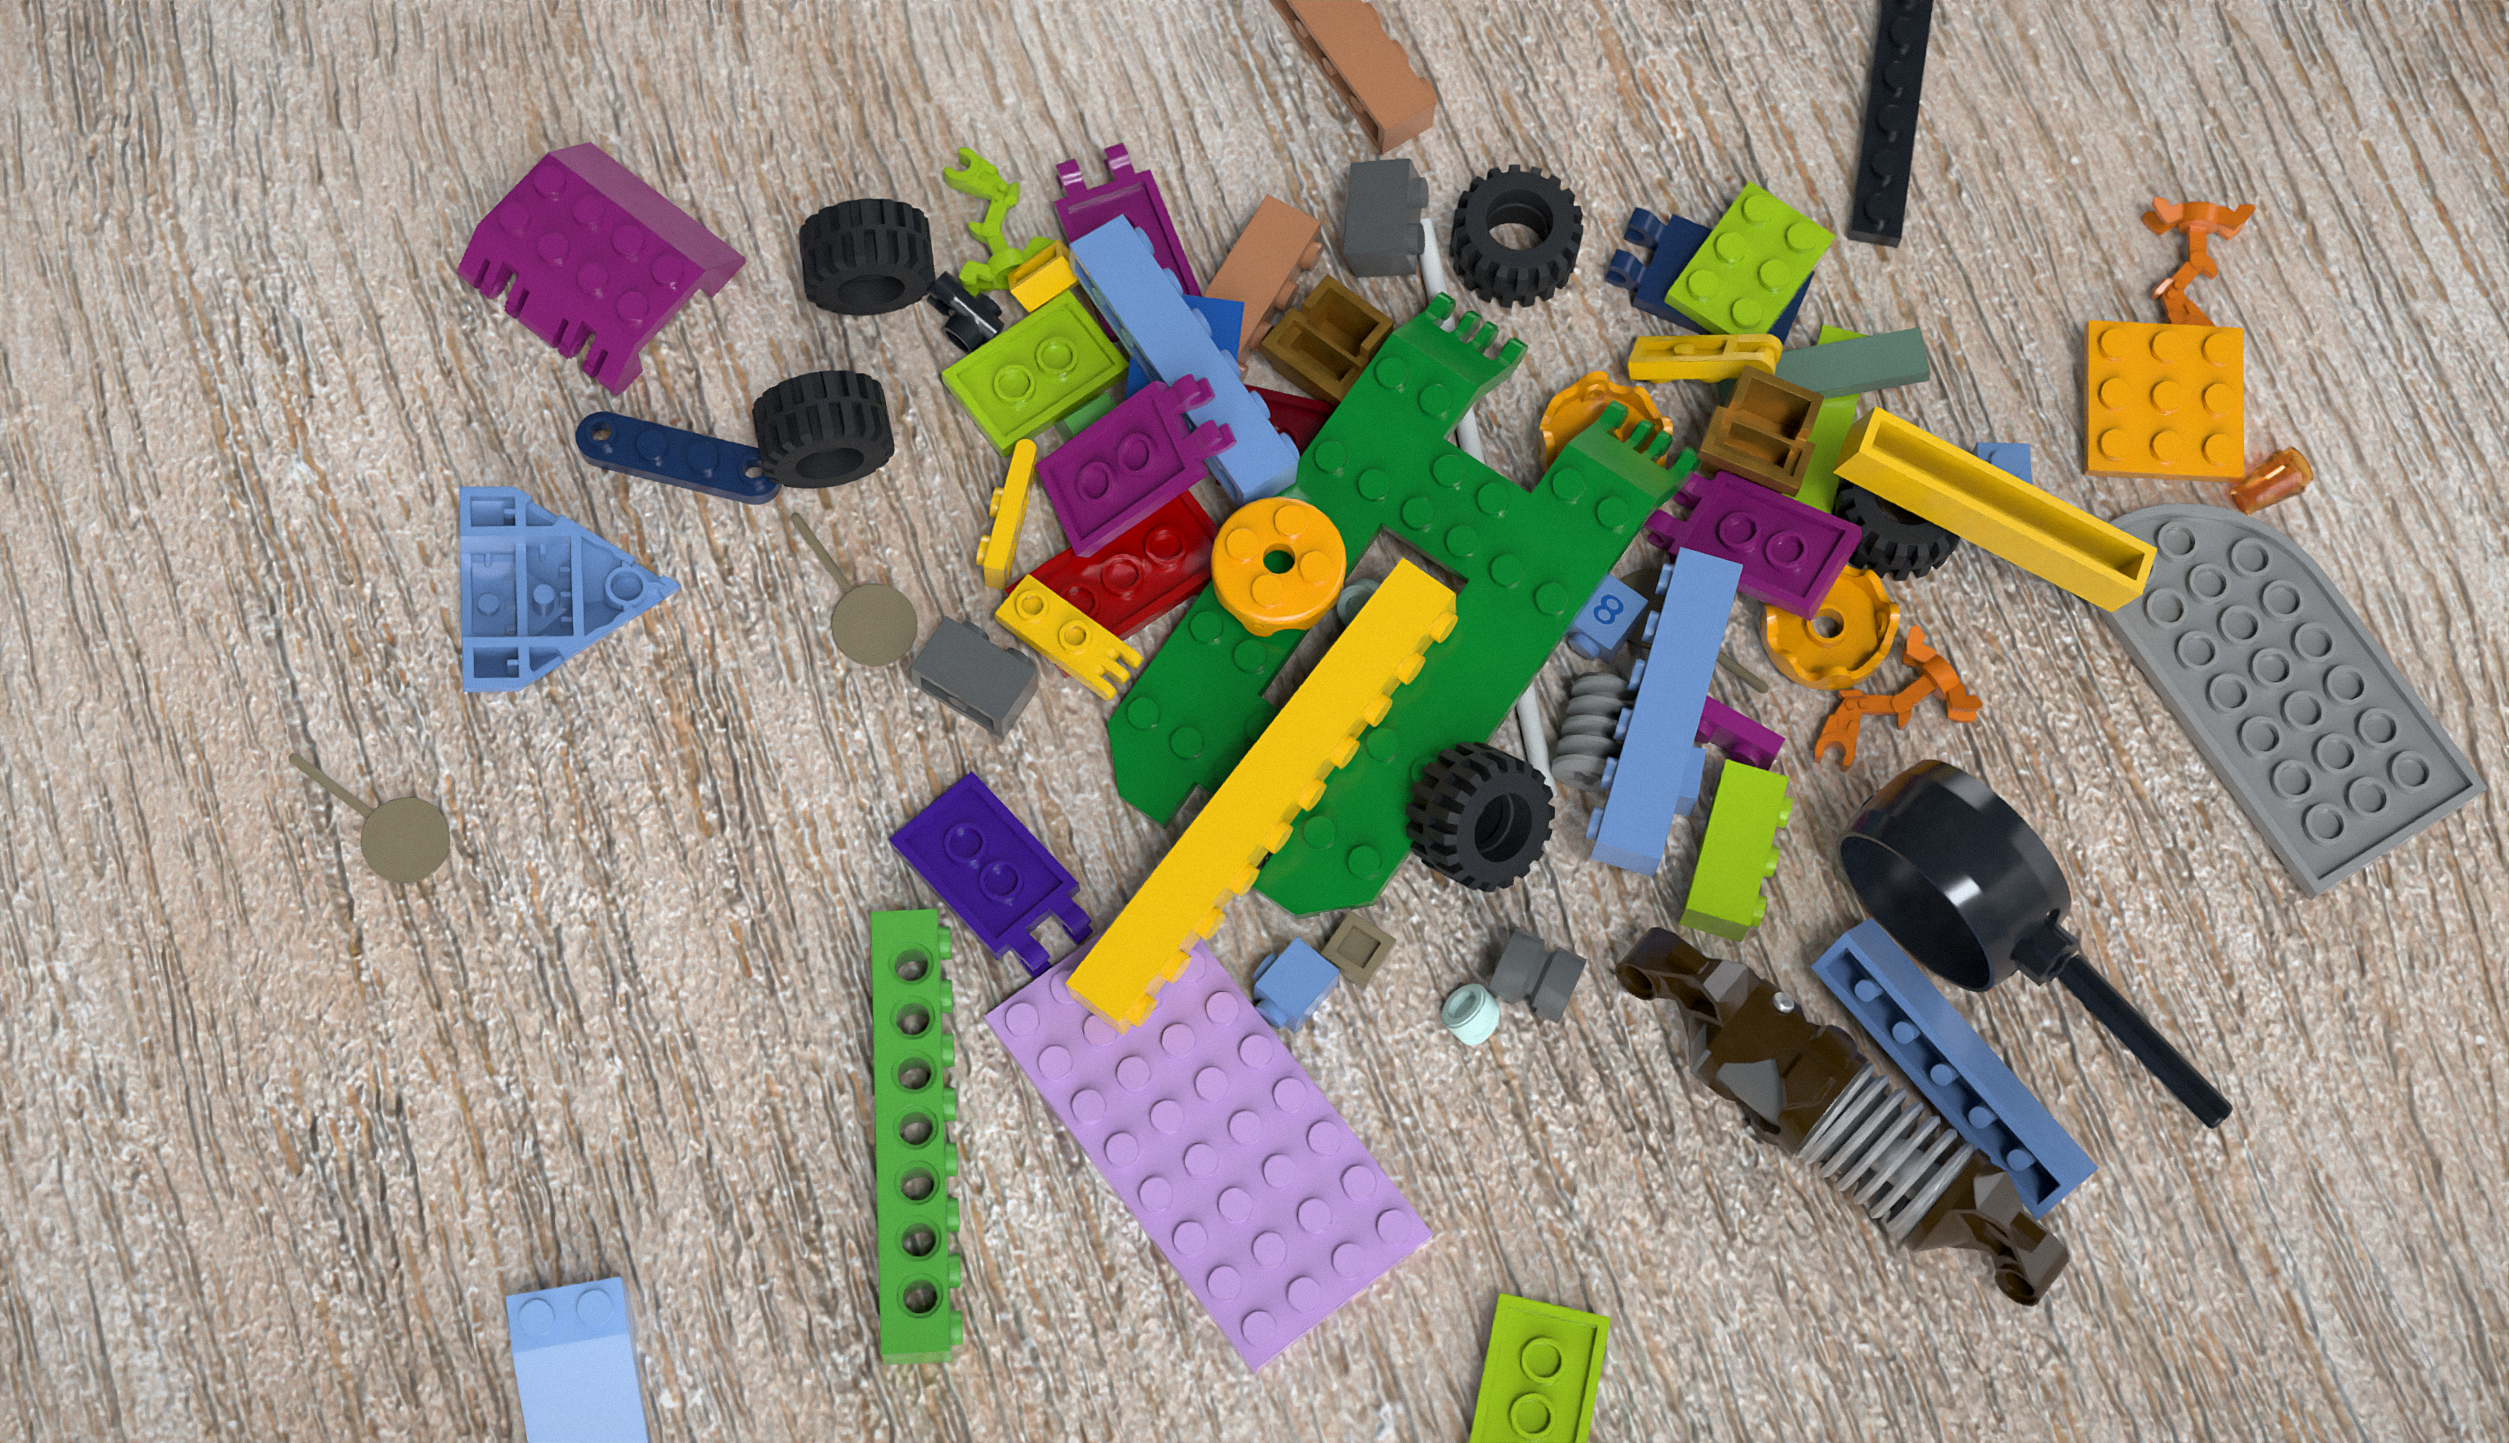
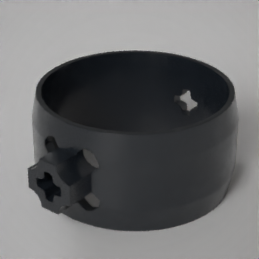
[1836,759,2079,992]

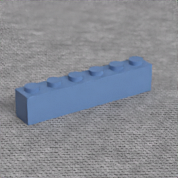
[1069,214,1300,509]
[1585,547,1743,877]
[1810,917,2099,1220]

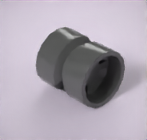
[1487,927,1587,1024]

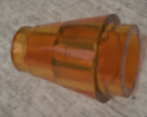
[2230,446,2314,516]

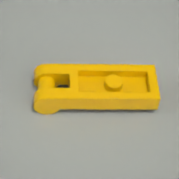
[1627,334,1783,384]

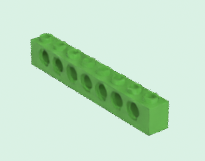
[871,909,963,1365]

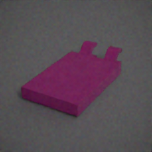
[1054,142,1202,343]
[1035,374,1237,558]
[1644,469,1862,622]

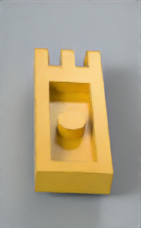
[976,439,1037,590]
[995,574,1143,701]

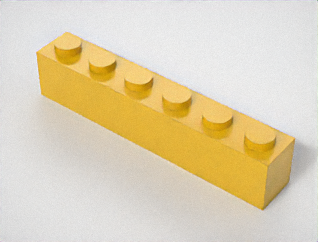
[1833,406,2157,613]

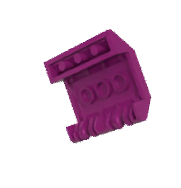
[457,142,746,396]

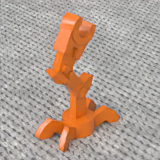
[2141,197,2255,326]
[1813,625,1983,772]

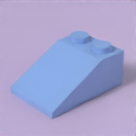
[505,1276,649,1443]

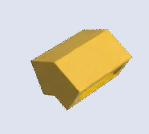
[1007,239,1080,313]

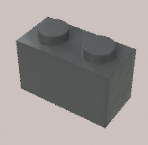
[1343,158,1429,278]
[911,616,1038,740]

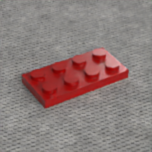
[1004,489,1219,679]

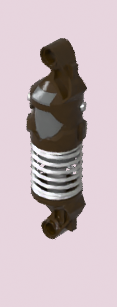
[1615,927,2069,1307]

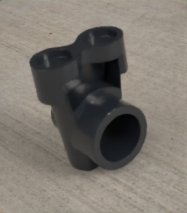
[926,271,1005,355]

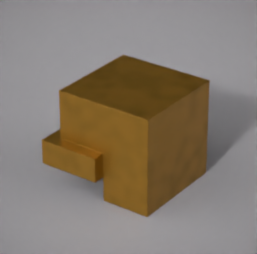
[1260,274,1394,408]
[1696,364,1825,497]

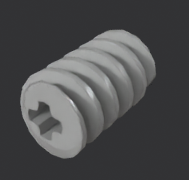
[1551,672,1637,793]

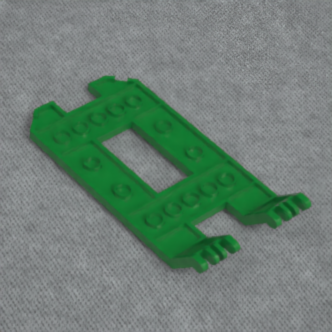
[1107,291,1702,920]

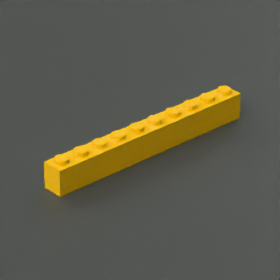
[1065,558,1458,1036]

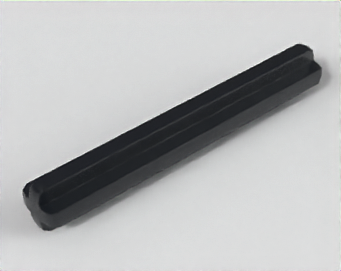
[2058,954,2233,1129]

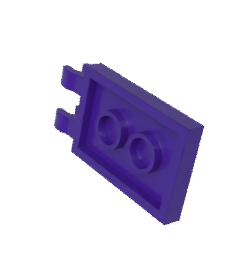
[889,771,1094,980]

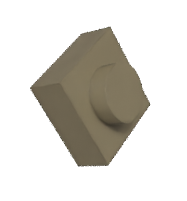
[1320,910,1397,990]

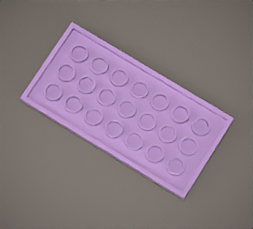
[984,925,1433,1374]

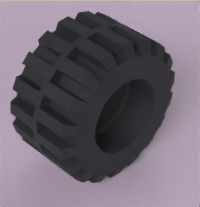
[1449,164,1584,308]
[799,198,936,316]
[752,370,895,489]
[1831,477,1961,581]
[1405,741,1555,892]

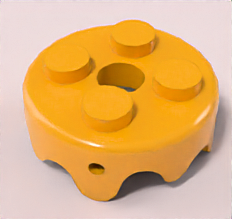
[1536,371,1673,474]
[1211,496,1347,637]
[1760,565,1900,691]

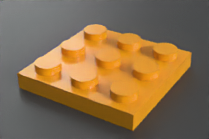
[2083,320,2244,483]

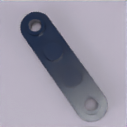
[576,411,782,505]

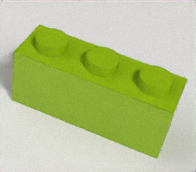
[1678,759,1794,943]

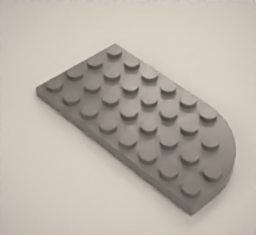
[2093,503,2488,901]

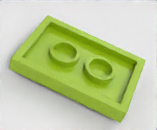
[1664,181,1836,335]
[941,290,1129,458]
[1468,1293,1611,1443]

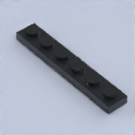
[1847,0,1934,248]

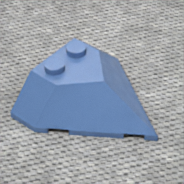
[459,486,681,692]

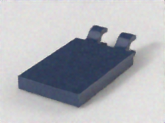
[1605,207,1815,346]

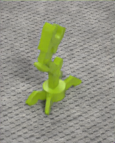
[943,147,1055,297]

